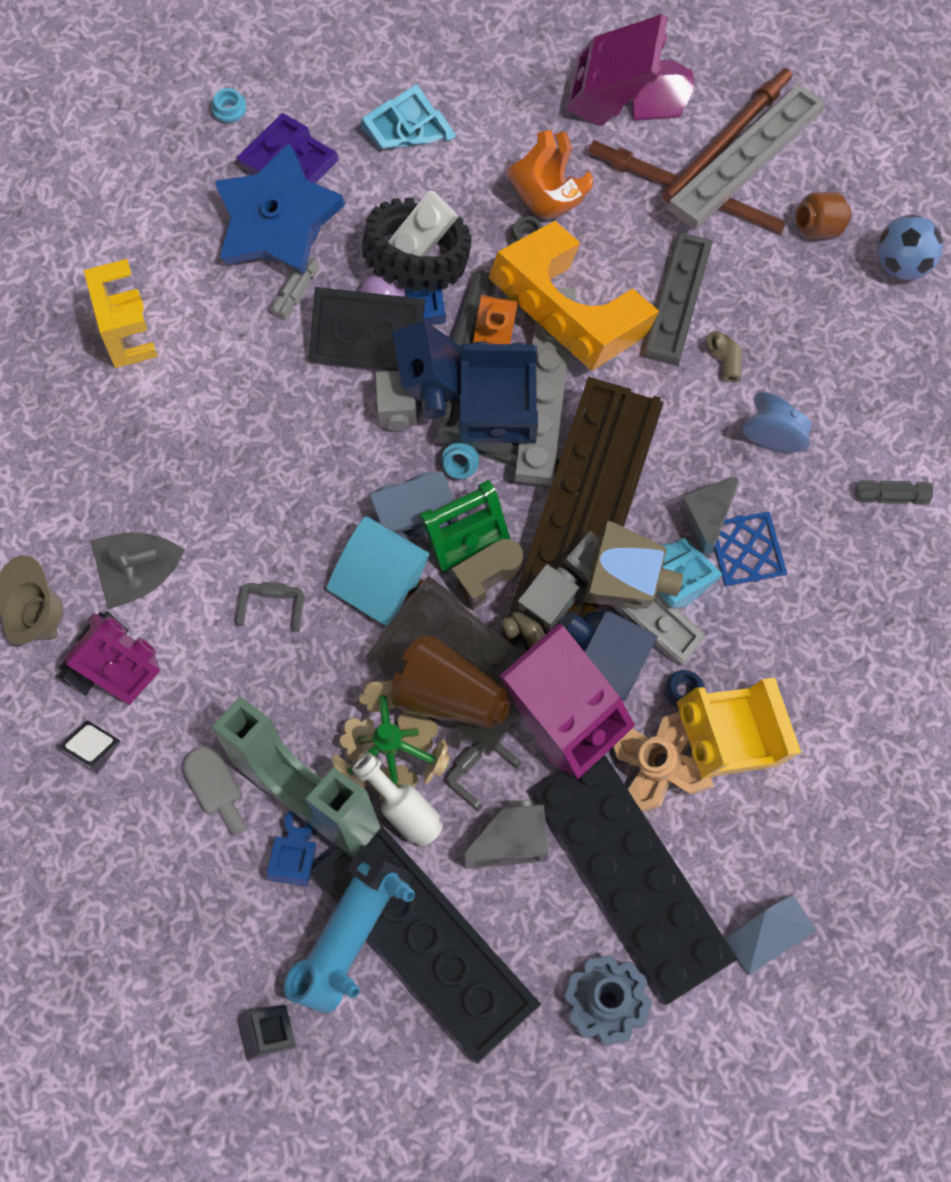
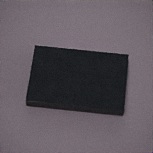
[308,287,426,371]

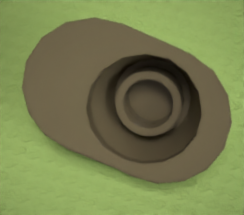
[0,555,63,645]

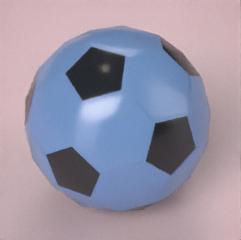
[877,214,943,280]

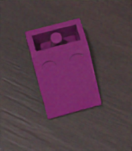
[566,14,668,126]
[500,624,635,779]

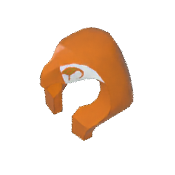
[505,130,593,220]

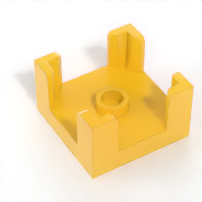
[83,259,158,368]

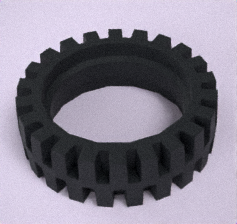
[362,197,472,291]

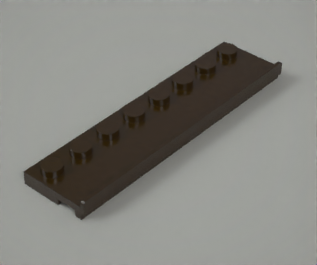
[494,376,664,665]

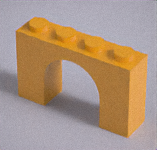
[488,221,659,371]

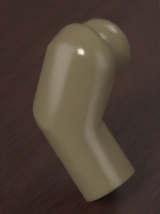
[705,331,742,382]
[501,612,545,649]

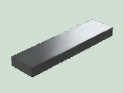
[643,232,713,366]

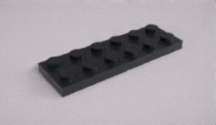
[532,755,738,1005]
[311,821,541,1065]

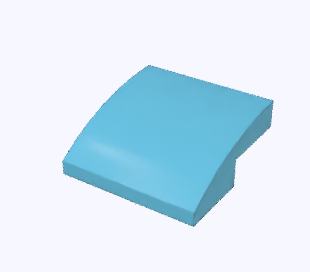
[326,517,430,627]

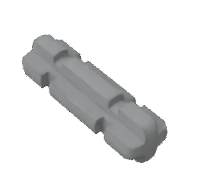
[271,256,319,320]

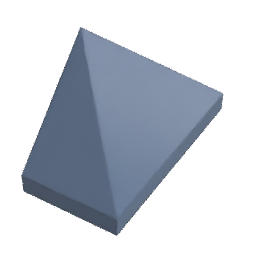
[725,895,817,975]

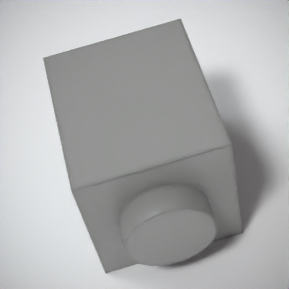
[375,370,417,431]
[518,564,579,633]

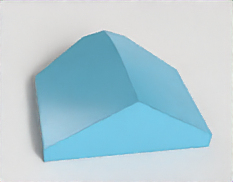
[656,538,723,608]

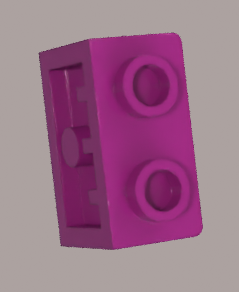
[65,613,161,705]

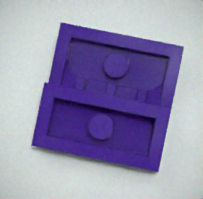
[236,112,339,183]

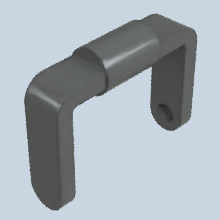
[237,581,305,632]
[448,736,522,811]

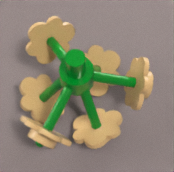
[332,681,450,800]

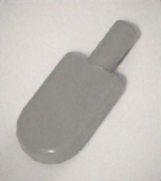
[184,747,247,836]

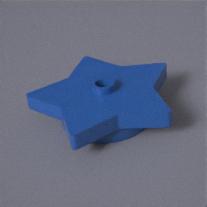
[215,144,346,274]

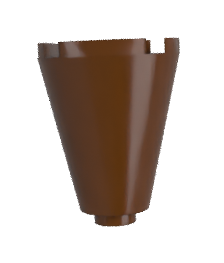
[391,634,511,728]

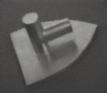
[91,532,186,609]

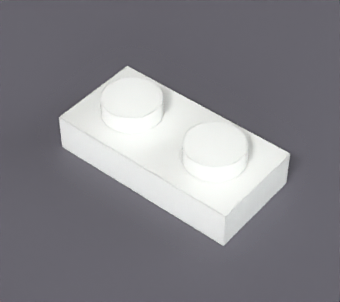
[388,191,459,256]

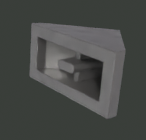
[680,476,739,559]

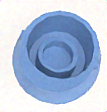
[742,392,812,453]

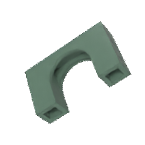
[212,696,381,858]

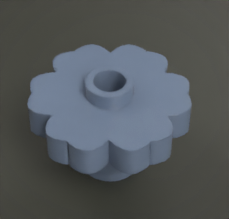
[564,955,652,1046]

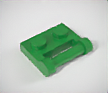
[419,480,510,572]

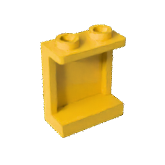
[676,678,802,778]

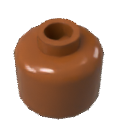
[795,191,852,239]

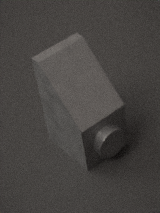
[465,800,549,869]

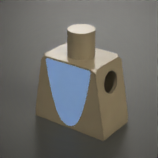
[583,521,683,609]

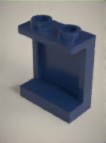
[460,342,538,443]

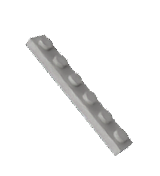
[667,84,826,230]
[515,287,576,485]

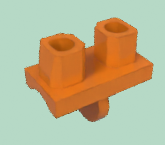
[473,295,518,344]

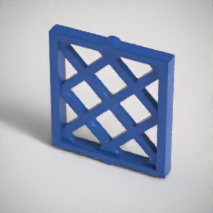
[715,511,788,587]

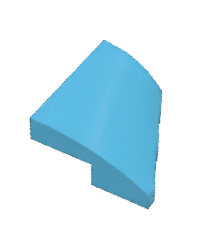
[360,84,456,150]

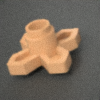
[614,712,714,812]

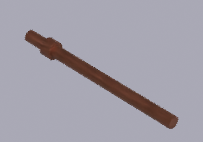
[662,68,793,203]
[588,140,787,235]

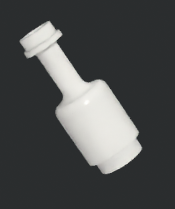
[352,753,443,847]

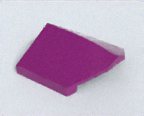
[631,59,695,121]

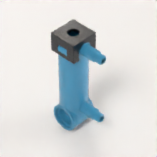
[284,844,415,1014]

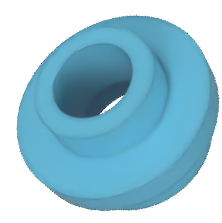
[211,88,246,122]
[441,442,479,479]

